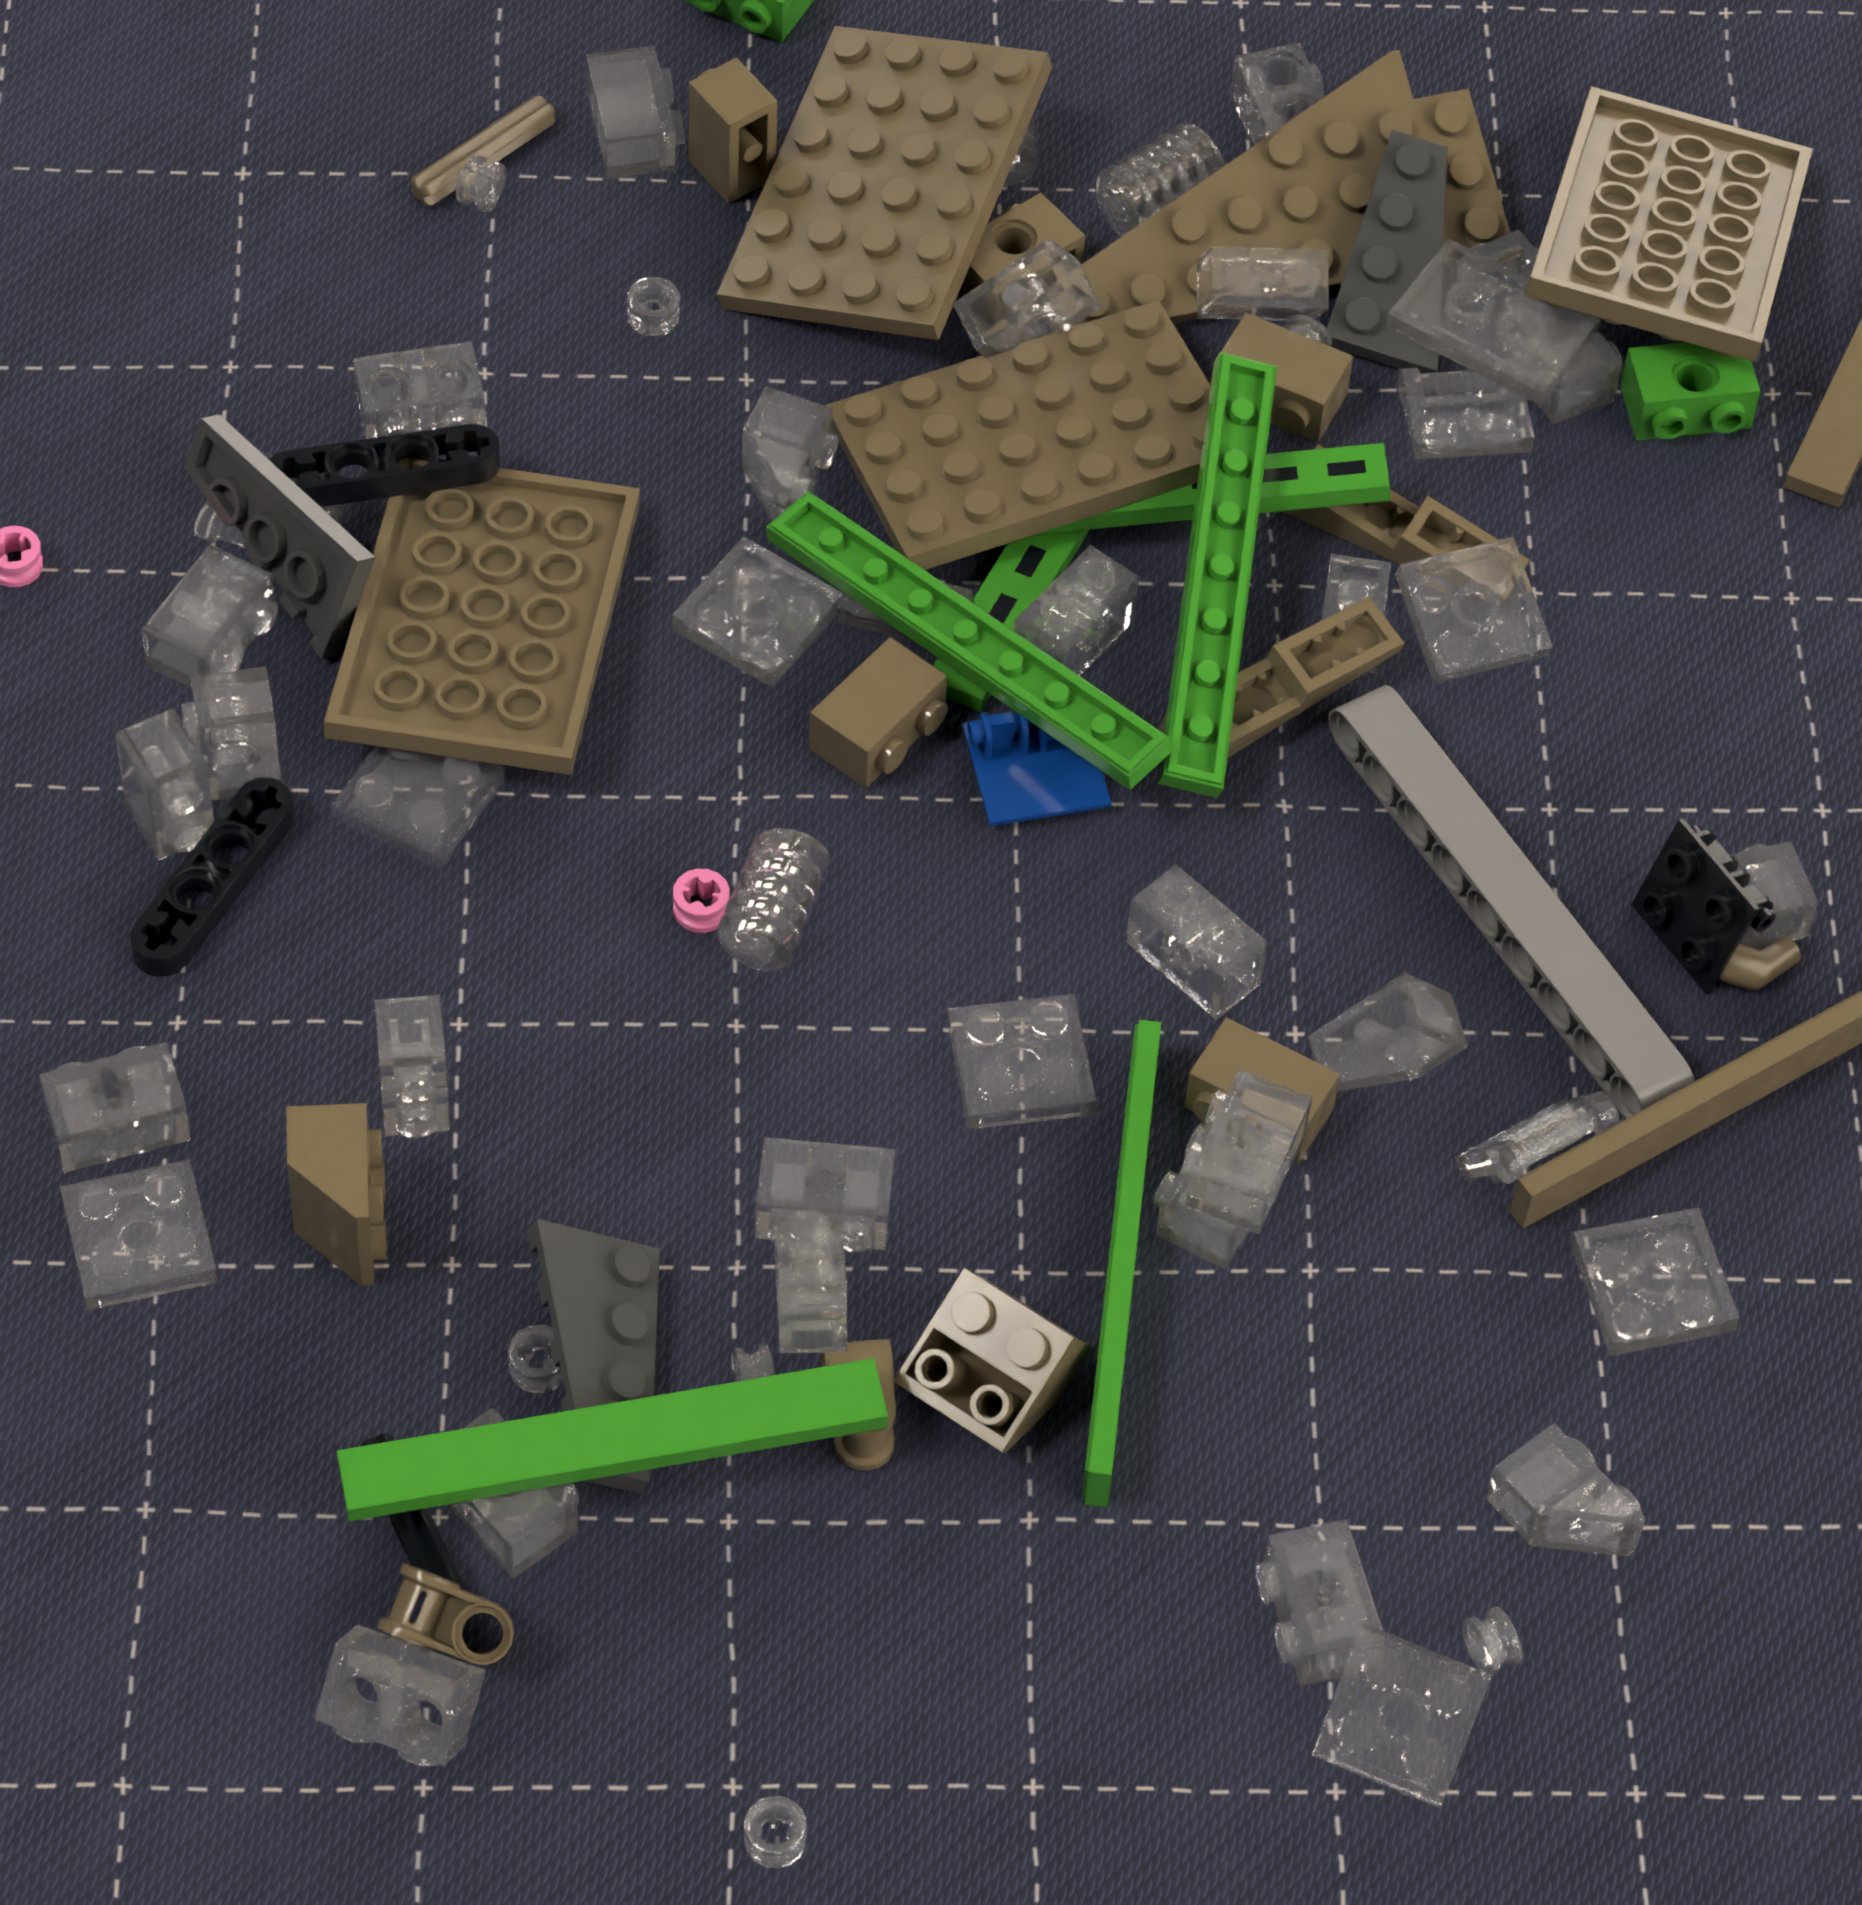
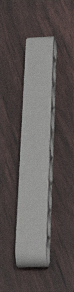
[1329,685,1695,1119]

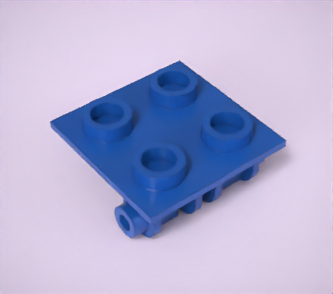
[962,711,1112,827]

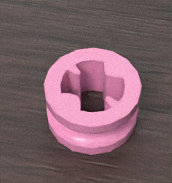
[0,526,43,587]
[673,869,730,933]

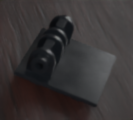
[1631,818,1776,994]

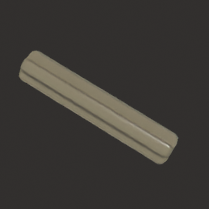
[411,95,555,206]

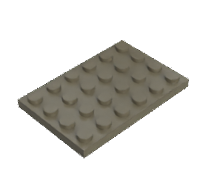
[716,26,1052,340]
[1525,86,1813,362]
[826,300,1211,570]
[324,456,640,775]

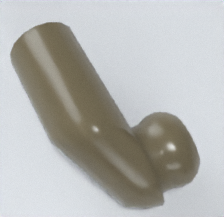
[1719,936,1801,991]

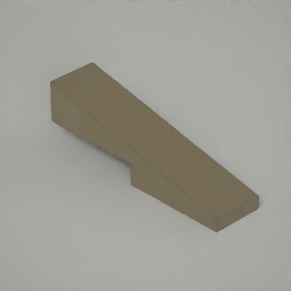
[1282,444,1530,609]
[1158,596,1405,758]

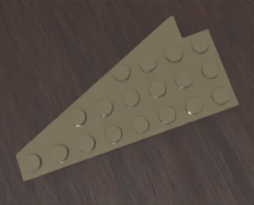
[1051,50,1515,330]

